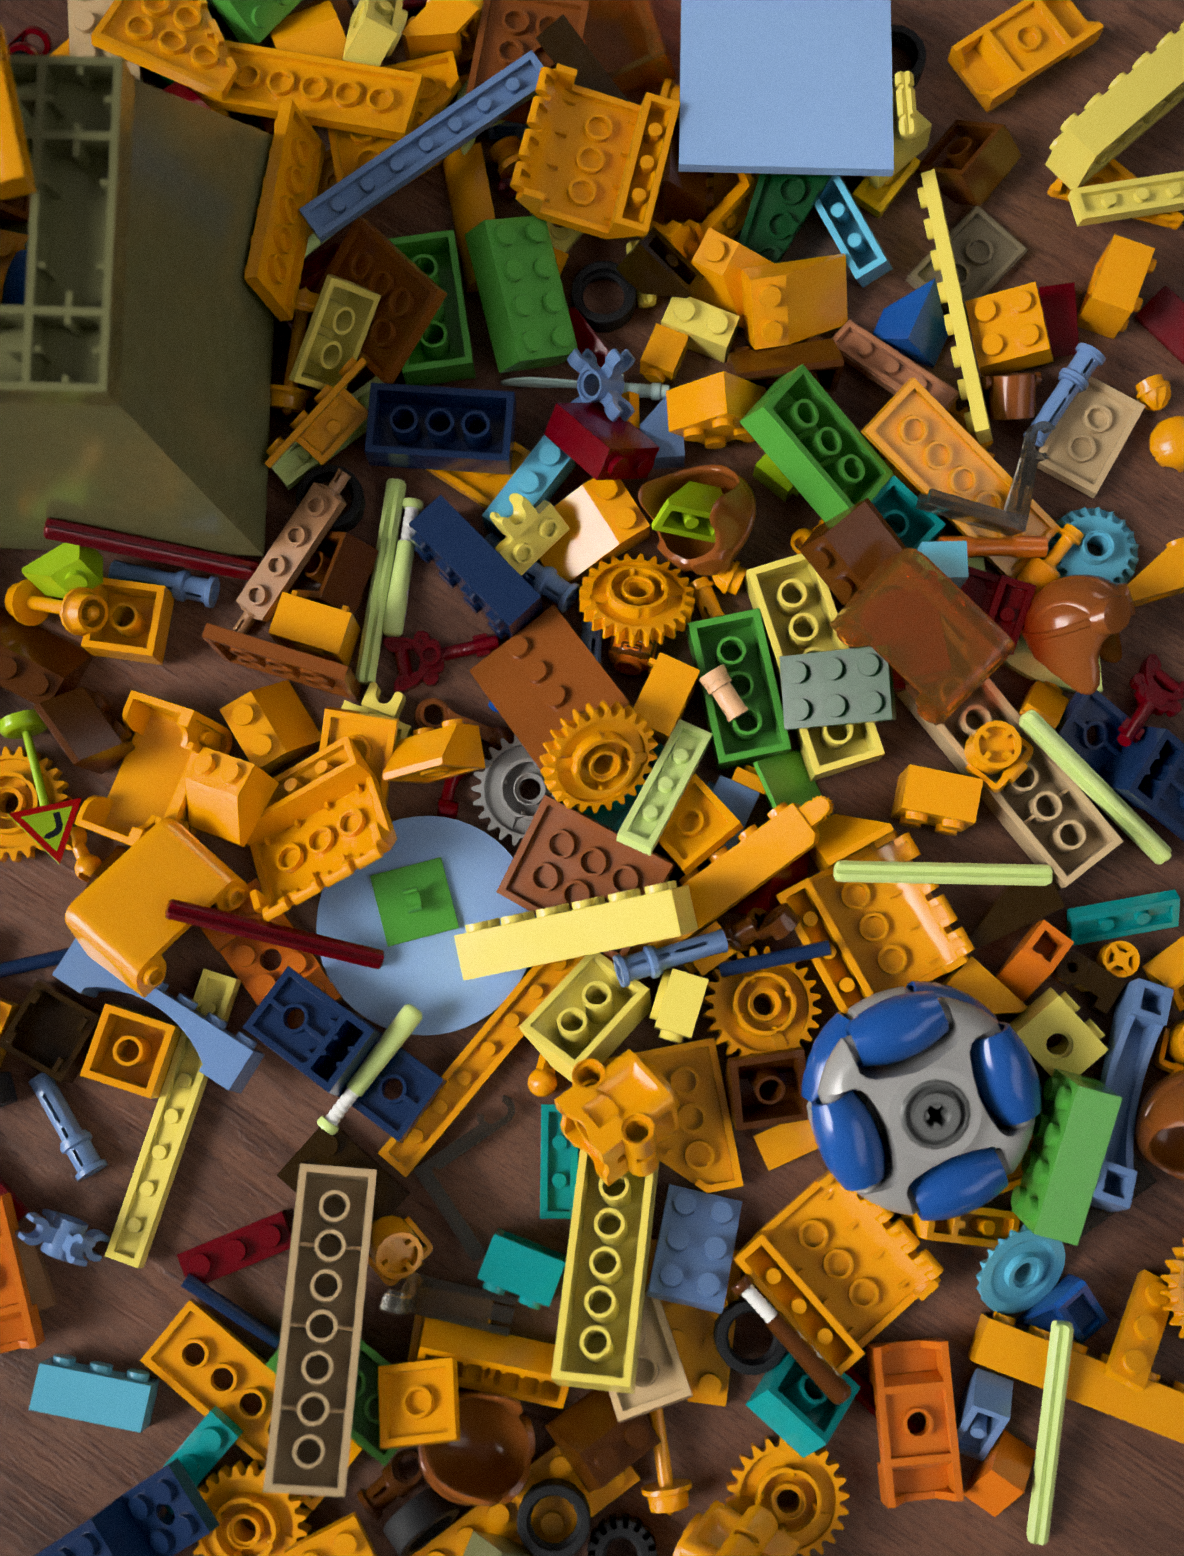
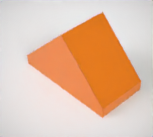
[963,1429,1036,1517]

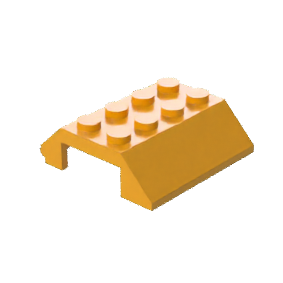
[510,63,680,239]
[247,735,397,922]
[775,831,975,1014]
[733,1170,944,1376]

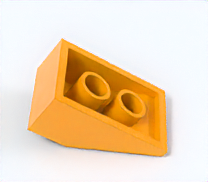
[741,253,848,350]
[539,478,650,584]

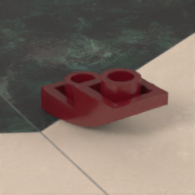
[1039,282,1079,357]

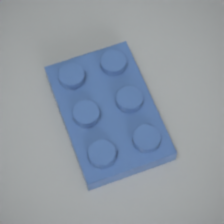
[646,1184,742,1314]

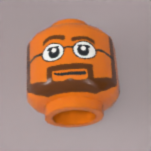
[608,635,658,675]

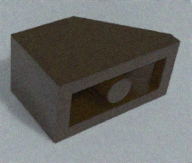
[616,227,704,298]

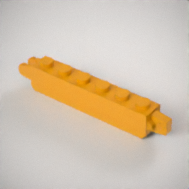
[604,795,835,962]

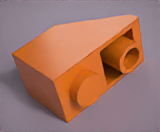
[995,920,1074,1002]

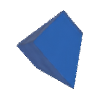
[873,278,948,368]
[1015,1274,1109,1344]

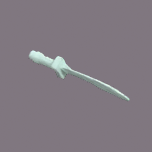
[501,374,670,401]

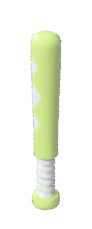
[382,497,423,637]
[317,1004,423,1135]

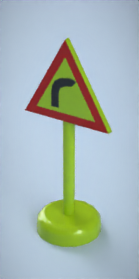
[0,709,82,865]

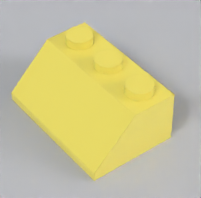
[289,274,381,390]
[519,953,652,1083]

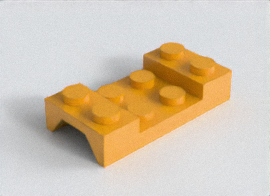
[947,0,1104,113]

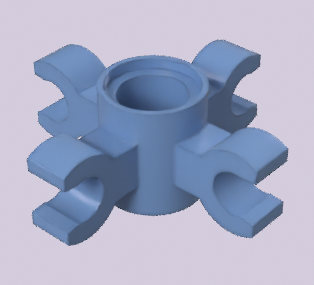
[567,348,636,421]
[17,1209,110,1266]

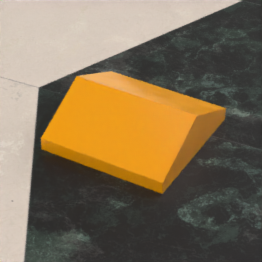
[270,0,346,60]

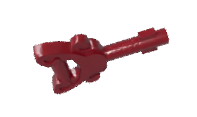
[383,630,499,694]
[1117,654,1184,747]

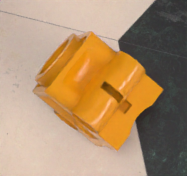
[555,1049,680,1187]
[673,1499,801,1556]

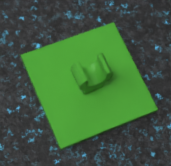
[753,749,821,809]
[370,857,459,947]

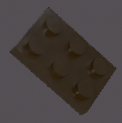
[277,1127,410,1223]

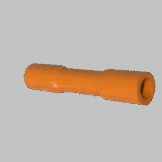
[938,536,1048,558]

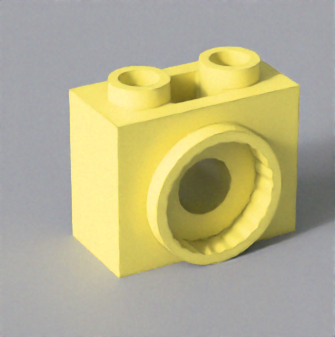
[343,0,408,66]
[649,968,709,1044]
[1009,987,1109,1077]

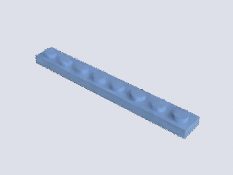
[299,50,544,243]

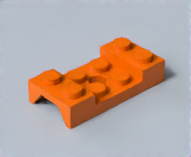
[200,878,343,1029]
[0,1192,45,1354]
[866,1337,964,1509]

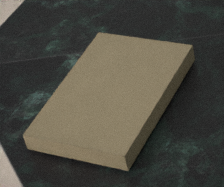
[905,206,1028,315]

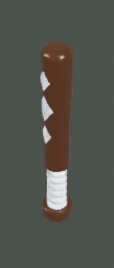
[732,1274,851,1405]

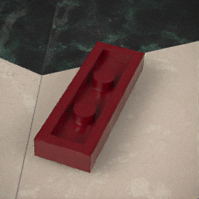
[177,1210,292,1284]

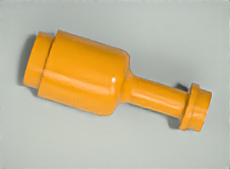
[1016,523,1084,603]

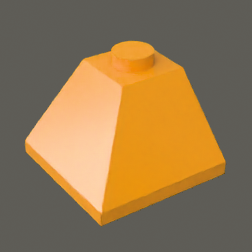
[690,227,775,329]
[809,814,894,872]

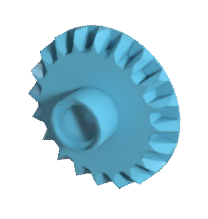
[1046,507,1139,583]
[976,1225,1065,1314]

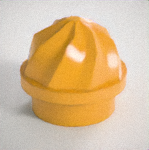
[1135,374,1171,411]
[712,561,748,596]

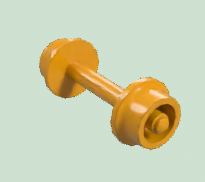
[270,287,320,416]
[4,578,109,636]
[641,1408,692,1516]

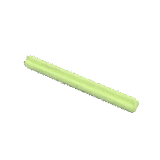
[355,478,406,685]
[1019,710,1172,865]
[833,860,1053,886]
[1026,1320,1074,1545]

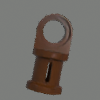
[724,903,800,952]
[356,1448,424,1520]

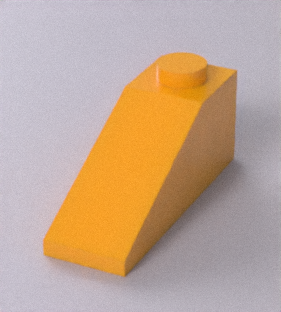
[1127,537,1184,607]
[901,1206,1020,1248]

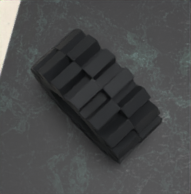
[587,1513,657,1556]

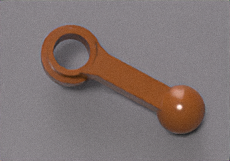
[414,698,514,751]

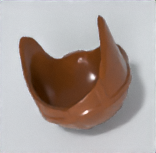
[638,464,756,576]
[1022,574,1136,695]
[1136,1070,1184,1180]
[418,1390,536,1506]

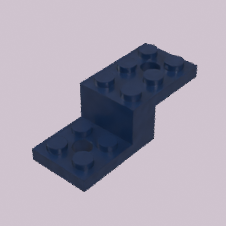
[1054,690,1184,842]
[243,966,447,1143]
[33,1458,220,1556]

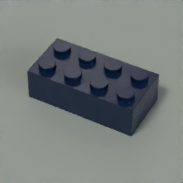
[364,383,517,475]
[409,494,543,639]

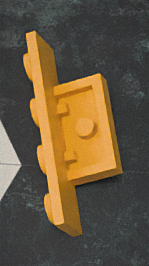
[264,357,369,468]

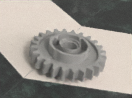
[472,734,576,846]

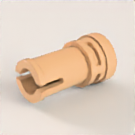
[699,664,749,722]

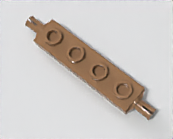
[232,468,351,635]

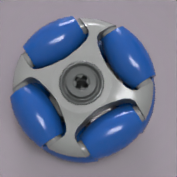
[801,981,1042,1221]

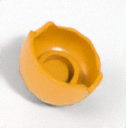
[1149,416,1184,473]

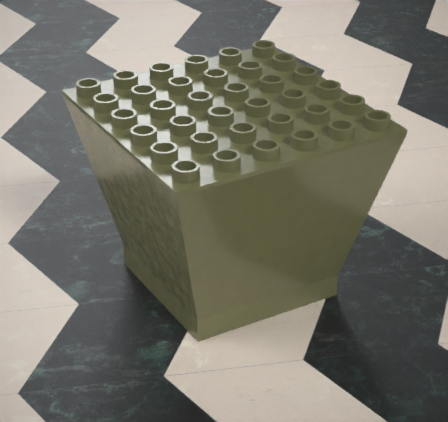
[0,55,275,556]

